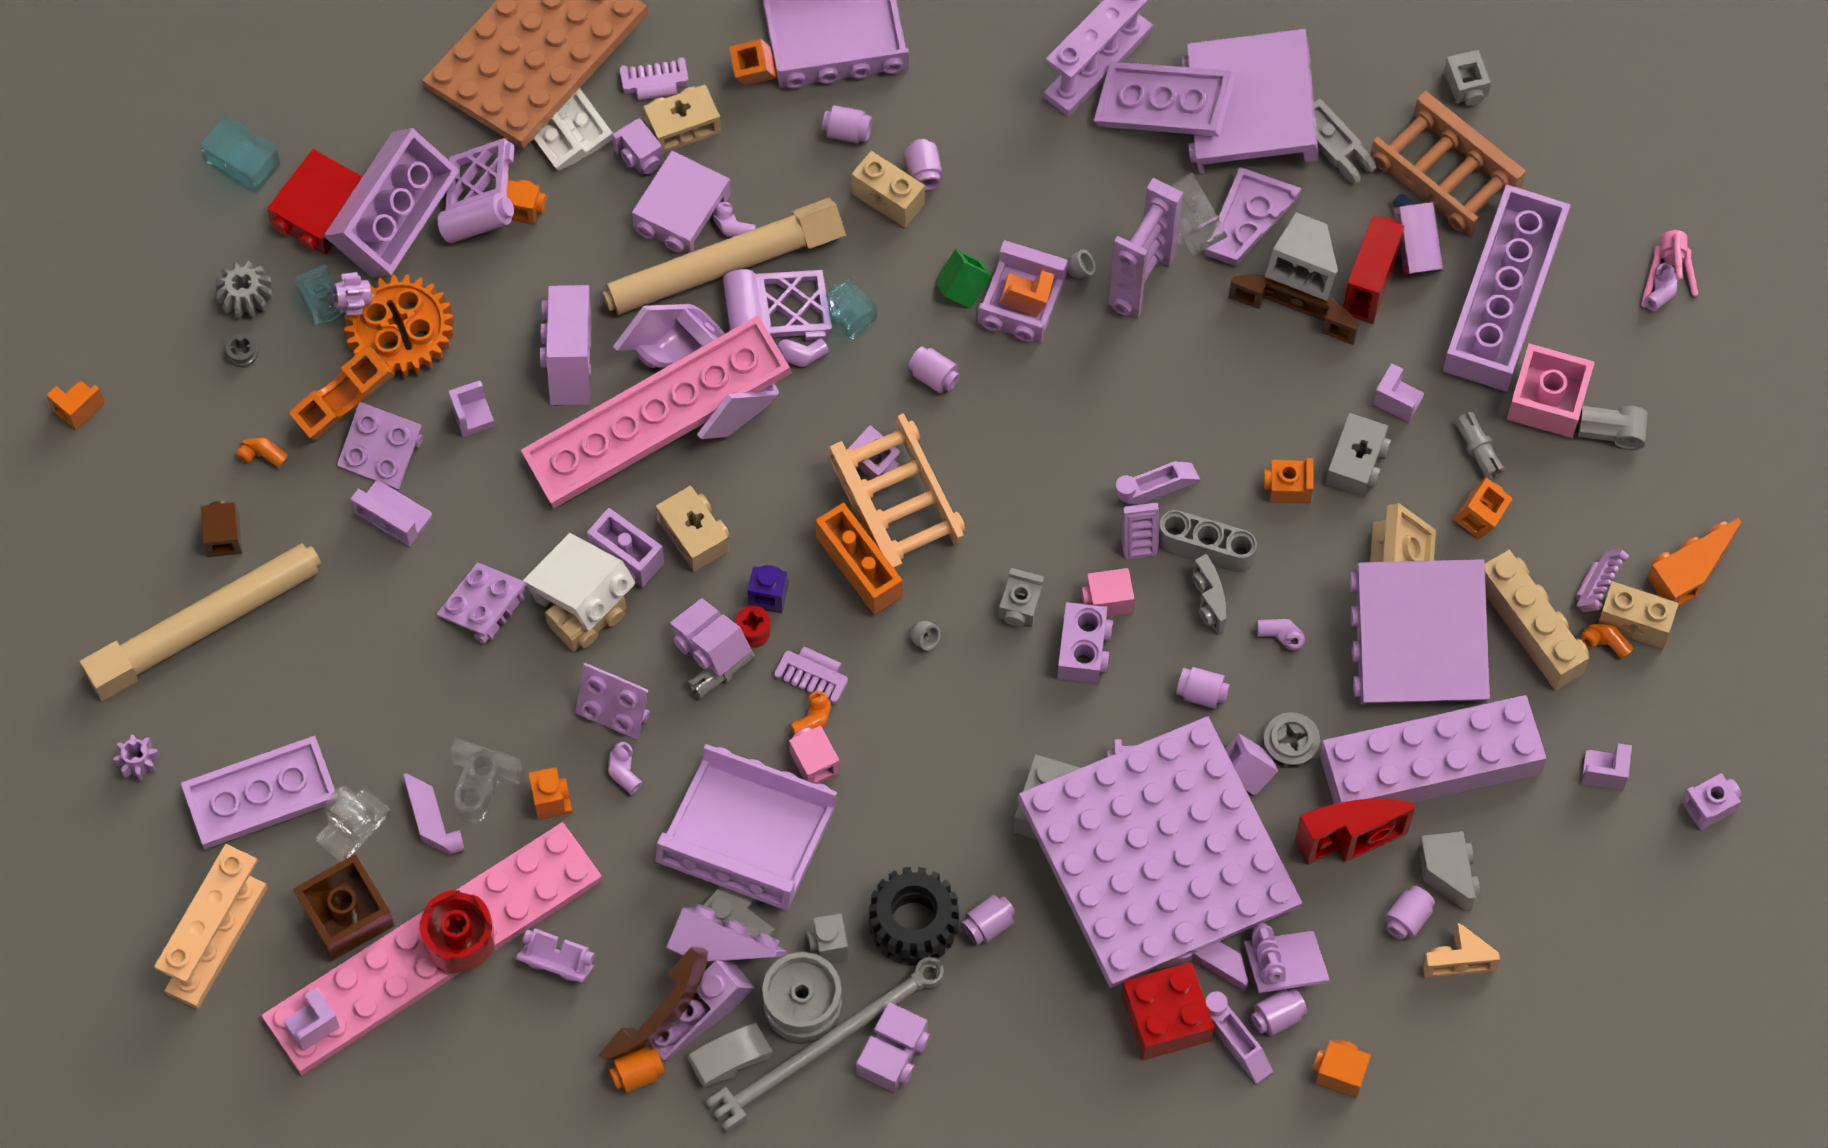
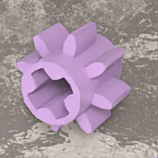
[332,272,371,316]
[113,734,160,781]

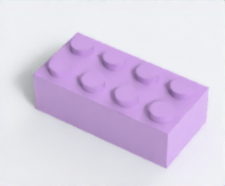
[324,128,460,278]

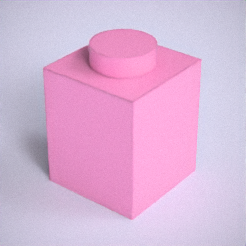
[1081,568,1134,617]
[789,725,840,784]

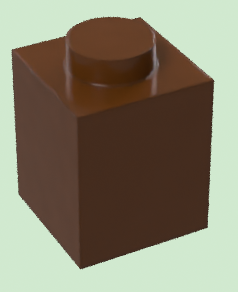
[201,501,242,558]

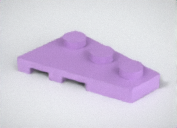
[1205,167,1302,266]

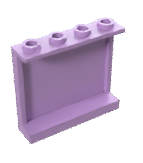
[763,0,909,88]
[1182,29,1319,175]
[1349,559,1490,705]
[656,744,837,911]

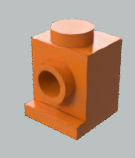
[506,174,547,225]
[1263,458,1313,503]
[1452,477,1513,539]
[529,767,573,820]

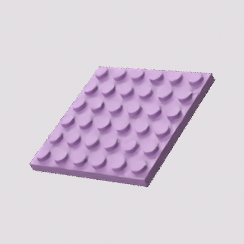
[1017,716,1302,988]

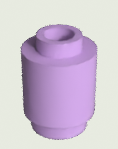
[822,105,872,144]
[904,139,943,191]
[908,346,960,393]
[1176,667,1230,709]
[1384,886,1435,940]
[961,894,1015,945]
[1251,988,1308,1037]

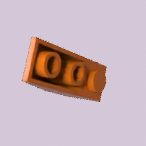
[1647,518,1741,607]

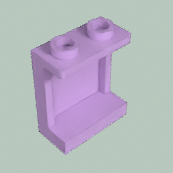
[632,151,731,254]
[977,240,1068,343]

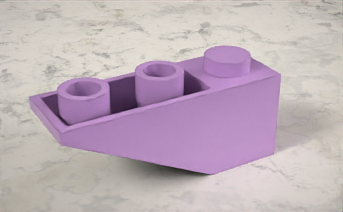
[667,904,788,961]
[651,961,755,1061]

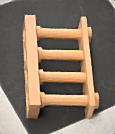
[827,413,965,572]
[154,844,268,1010]

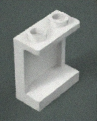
[523,533,635,630]

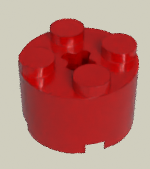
[419,890,495,974]

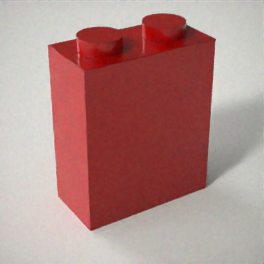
[267,149,363,255]
[1343,215,1405,324]

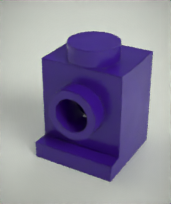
[747,565,789,613]

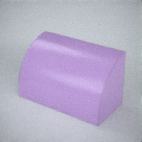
[1394,202,1443,275]

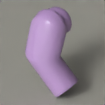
[1644,263,1677,311]
[777,338,829,367]

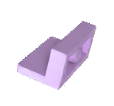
[350,480,432,547]

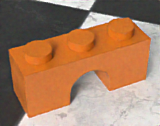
[288,346,395,441]

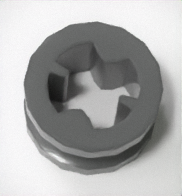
[225,333,258,368]

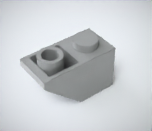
[1418,831,1480,911]

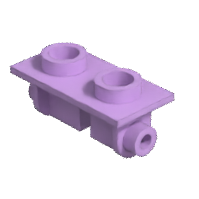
[516,928,595,983]

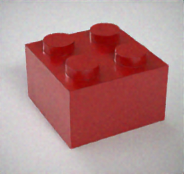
[1121,962,1214,1061]

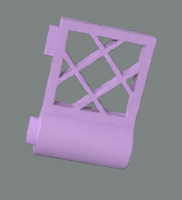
[438,138,514,243]
[723,269,832,341]

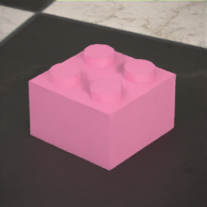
[1507,343,1595,438]

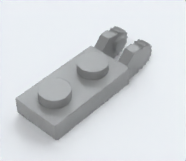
[1314,98,1377,184]

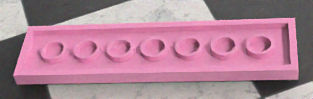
[521,315,792,508]

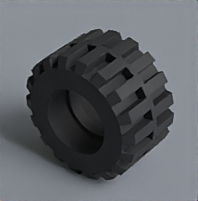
[869,867,959,966]

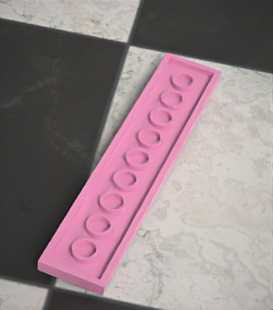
[261,822,603,1076]

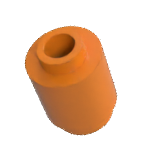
[609,1047,665,1094]

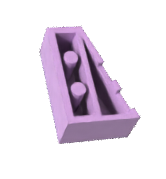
[540,285,591,406]

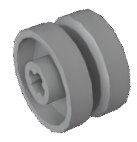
[762,952,842,1043]

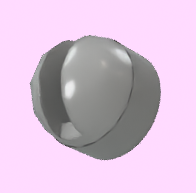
[1067,250,1096,279]
[910,620,941,651]

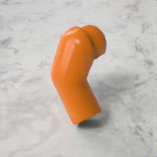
[236,437,289,468]
[1580,624,1634,659]
[790,691,831,734]

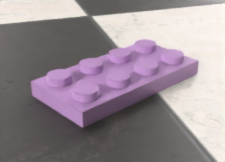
[1094,62,1235,136]
[181,736,339,850]

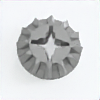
[1264,712,1320,767]

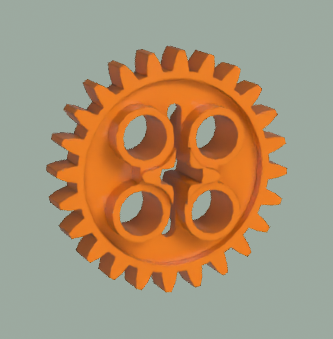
[344,274,455,379]

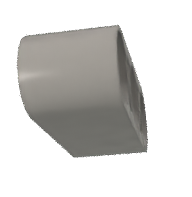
[1159,510,1257,572]

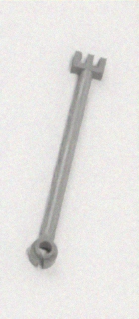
[705,957,944,1132]

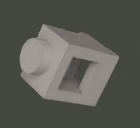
[1443,50,1491,106]
[999,568,1044,627]
[807,913,848,964]

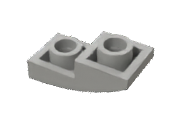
[1192,554,1226,635]
[687,1023,773,1087]

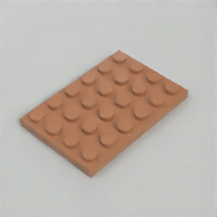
[422,0,649,149]

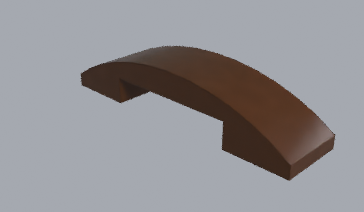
[1228,274,1359,345]
[599,947,708,1060]

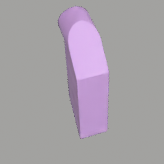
[1115,461,1200,504]
[403,773,465,855]
[1191,941,1248,992]
[1206,991,1273,1084]

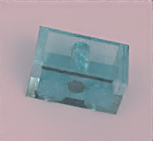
[200,116,281,194]

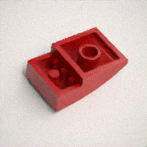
[1294,799,1415,865]

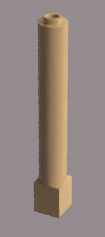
[602,198,846,315]
[80,543,321,702]

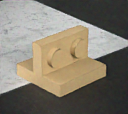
[1370,503,1436,562]

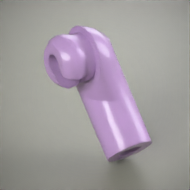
[713,202,756,238]
[1257,619,1305,651]
[608,742,643,795]

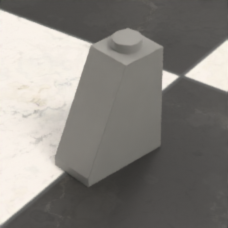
[1264,212,1338,301]

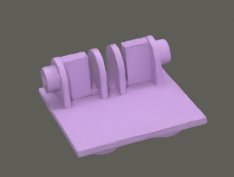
[337,402,423,489]
[436,562,526,644]
[575,663,650,740]
[1244,923,1330,993]

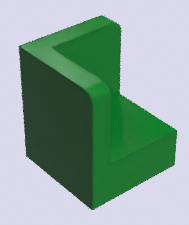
[935,248,992,308]

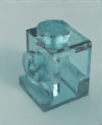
[295,264,344,325]
[826,278,877,340]

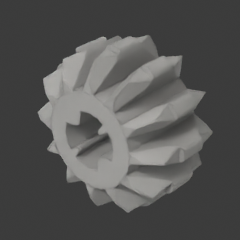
[215,260,273,320]

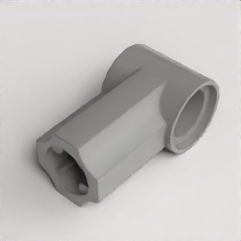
[1578,406,1648,450]

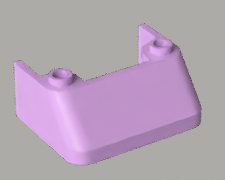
[613,304,779,439]

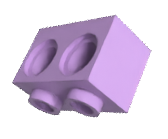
[1057,602,1113,684]

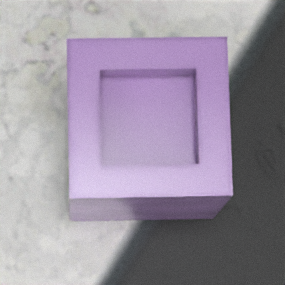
[1373,363,1424,422]
[448,381,495,437]
[1225,733,1278,795]
[1581,743,1632,791]
[285,988,340,1051]

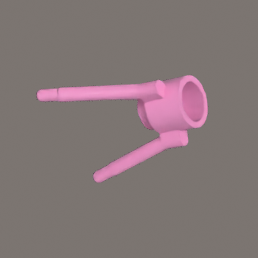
[1641,230,1698,308]

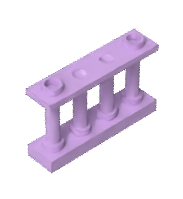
[1043,0,1153,117]
[1108,178,1183,319]

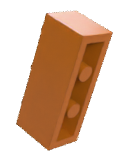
[815,502,903,615]

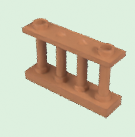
[1370,90,1526,237]

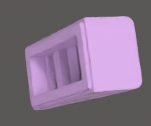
[1120,503,1159,560]

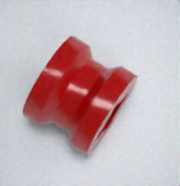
[736,605,771,648]

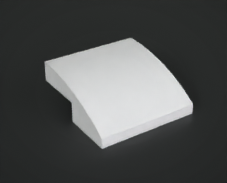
[534,88,613,170]

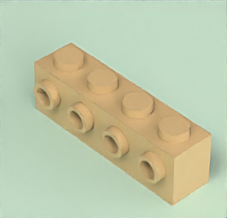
[1484,549,1589,691]

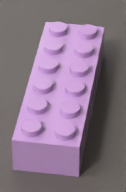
[1443,184,1571,392]
[1320,695,1547,804]

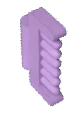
[620,57,689,101]
[1575,549,1629,612]
[775,646,848,705]

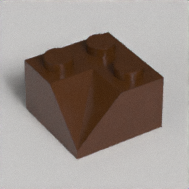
[293,854,395,961]

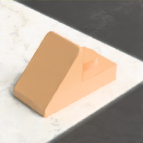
[1423,923,1500,978]

